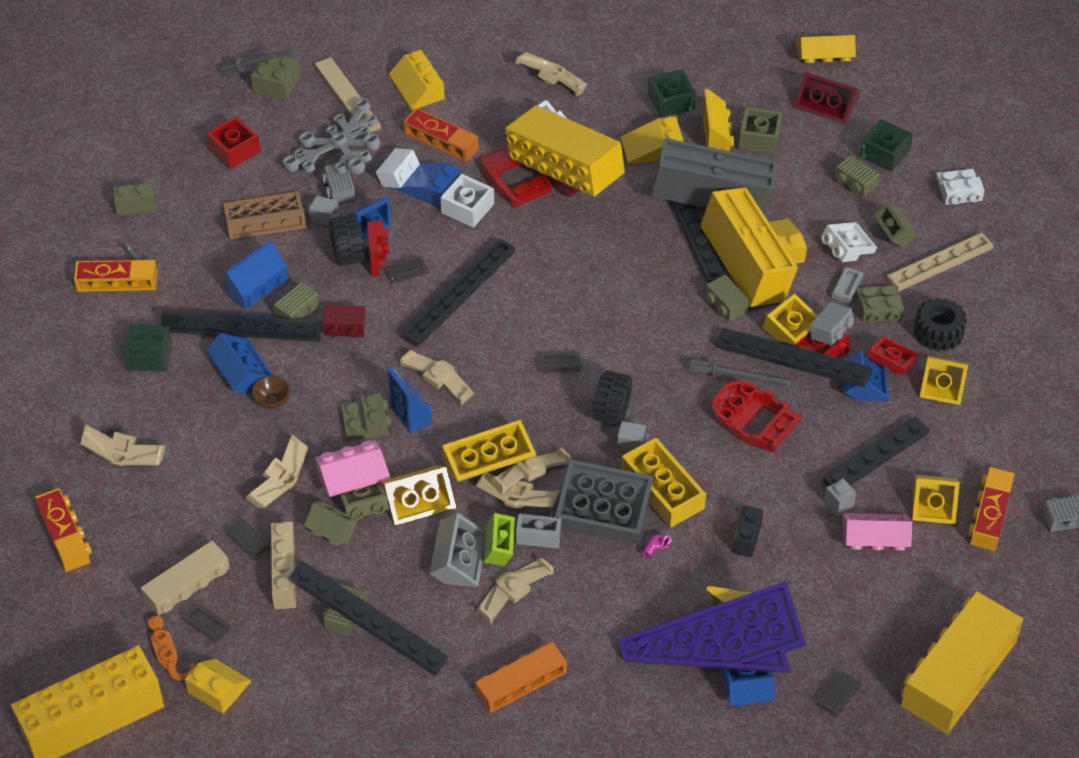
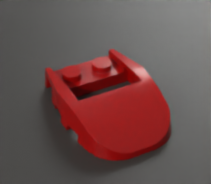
[480,146,552,208]
[712,381,802,453]

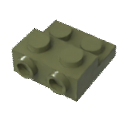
[856,285,904,323]
[341,393,391,441]
[339,482,389,520]

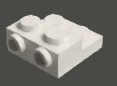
[936,169,985,205]
[821,222,877,262]

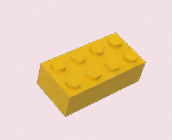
[621,438,706,528]

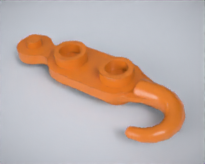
[148,616,195,681]

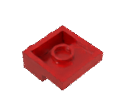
[367,221,390,277]
[792,332,850,358]
[866,335,919,375]

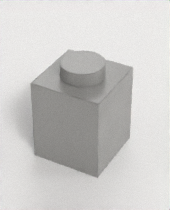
[308,196,339,226]
[617,421,649,452]
[824,479,856,517]

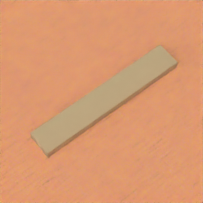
[315,57,381,132]
[886,232,993,292]

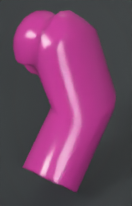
[642,534,672,558]

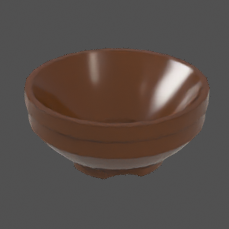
[252,376,290,409]

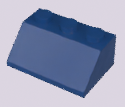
[225,240,289,310]
[207,333,274,394]

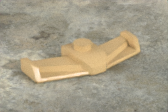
[516,52,587,96]
[400,350,474,406]
[80,424,166,466]
[246,435,309,508]
[491,448,571,494]
[476,472,562,509]
[476,558,554,624]

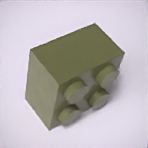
[251,52,301,100]
[739,107,783,154]

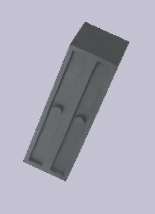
[652,138,777,216]

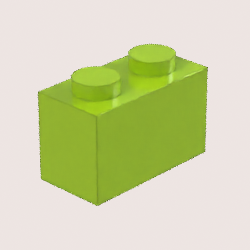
[484,513,515,566]

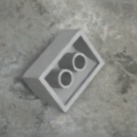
[429,512,486,587]

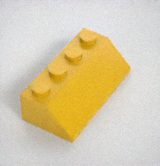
[442,420,536,482]

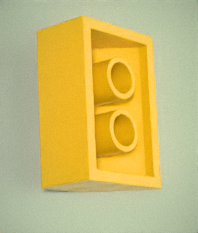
[795,35,856,63]
[389,50,445,110]
[702,89,734,152]
[381,464,456,525]

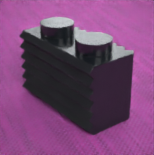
[732,505,764,557]

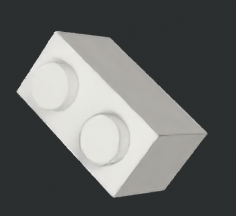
[376,148,420,188]

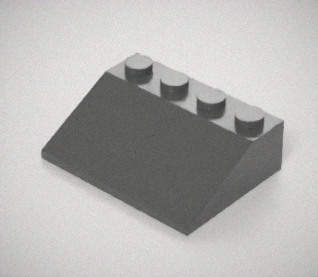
[555,459,654,544]

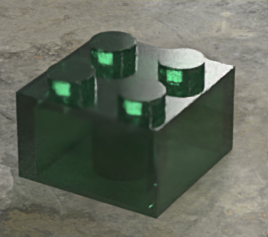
[648,69,696,117]
[859,119,913,172]
[124,325,172,372]

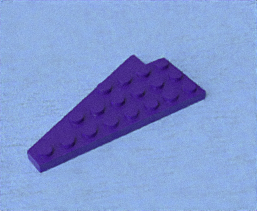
[618,581,807,673]

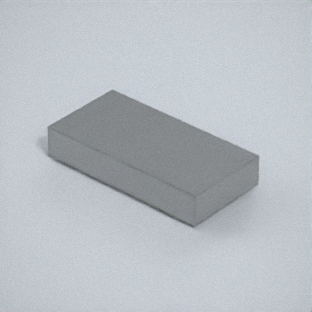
[831,267,864,304]

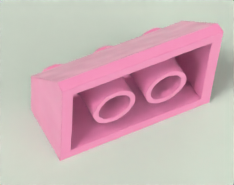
[315,440,390,497]
[842,513,912,550]

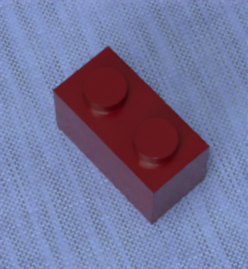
[323,305,367,338]

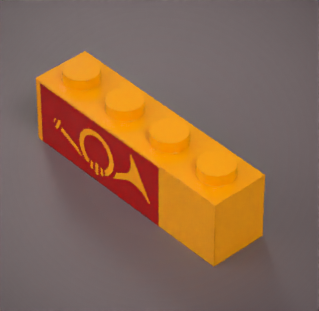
[74,260,158,292]
[968,467,1015,551]
[35,488,92,572]

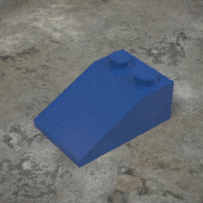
[395,163,462,208]
[387,366,433,434]
[720,669,775,707]

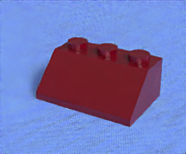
[794,72,861,124]

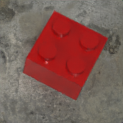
[206,116,261,169]

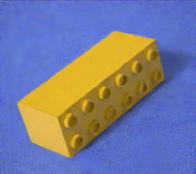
[505,105,625,197]
[701,188,798,307]
[900,592,1023,735]
[11,645,164,758]

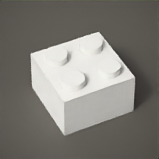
[441,174,494,228]

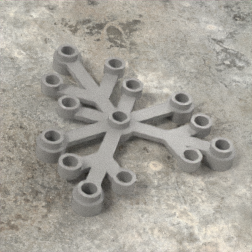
[283,98,380,174]

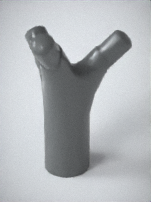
[125,243,143,260]

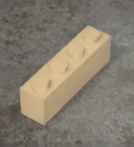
[271,522,296,609]
[141,541,230,616]

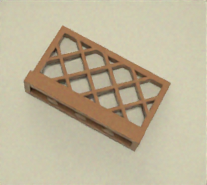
[223,191,306,240]

